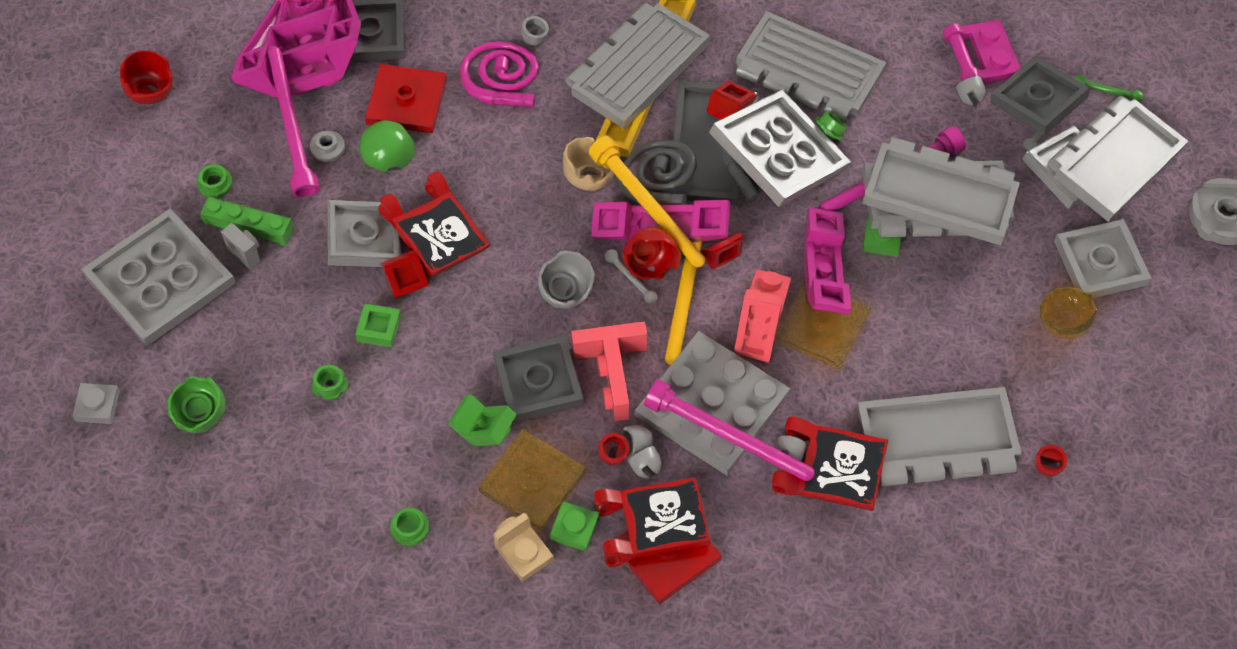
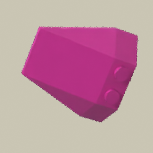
[231,0,361,98]

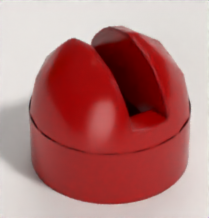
[598,433,629,465]
[1034,445,1067,477]

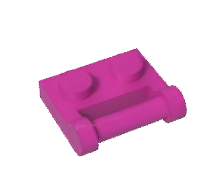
[943,19,1021,84]

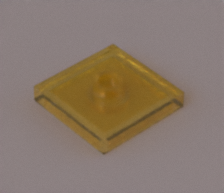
[775,280,871,371]
[478,429,586,531]

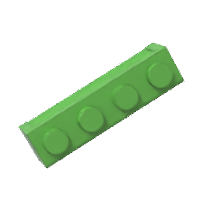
[200,197,294,246]

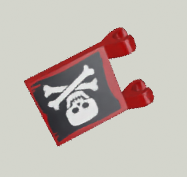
[378,171,490,278]
[772,416,888,511]
[593,477,710,567]

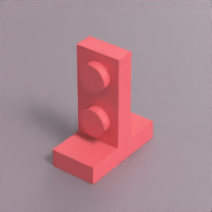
[734,269,792,363]
[571,321,647,421]

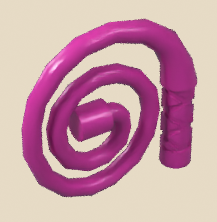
[460,41,539,108]

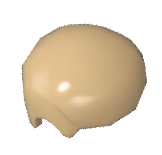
[562,137,614,191]

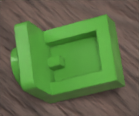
[449,395,517,446]

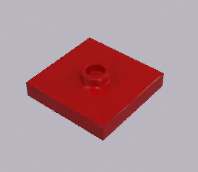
[365,64,447,134]
[616,531,722,605]

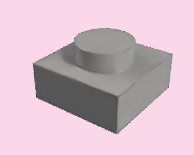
[221,223,261,270]
[72,383,120,424]

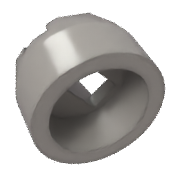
[521,16,549,46]
[956,76,986,105]
[622,425,653,457]
[774,436,806,461]
[628,446,662,479]

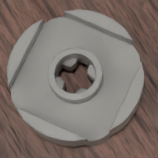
[1189,178,1237,245]

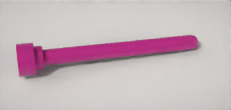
[268,46,320,198]
[818,126,966,212]
[644,379,814,481]

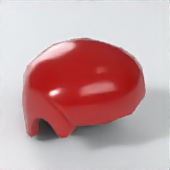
[120,50,173,104]
[623,227,681,280]

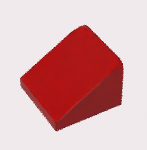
[707,81,757,120]
[700,232,743,270]

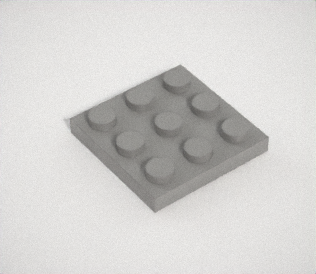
[709,90,851,207]
[81,208,236,347]
[634,331,791,476]

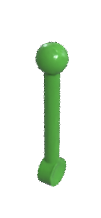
[1074,75,1143,102]

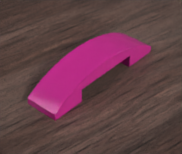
[591,200,730,242]
[804,207,851,315]

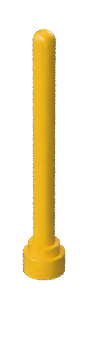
[588,136,705,268]
[665,241,702,365]

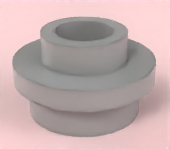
[310,131,345,162]

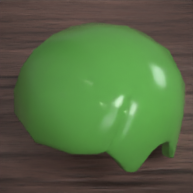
[359,120,415,172]
[168,376,226,433]

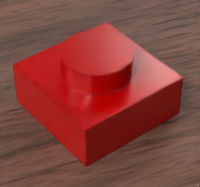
[381,250,429,299]

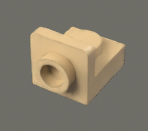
[493,513,554,582]

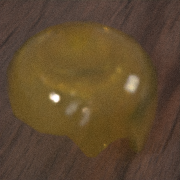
[1040,286,1097,340]

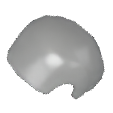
[537,251,595,309]

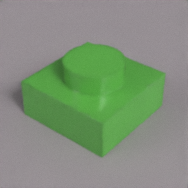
[863,216,901,257]
[355,303,402,348]
[550,502,599,552]

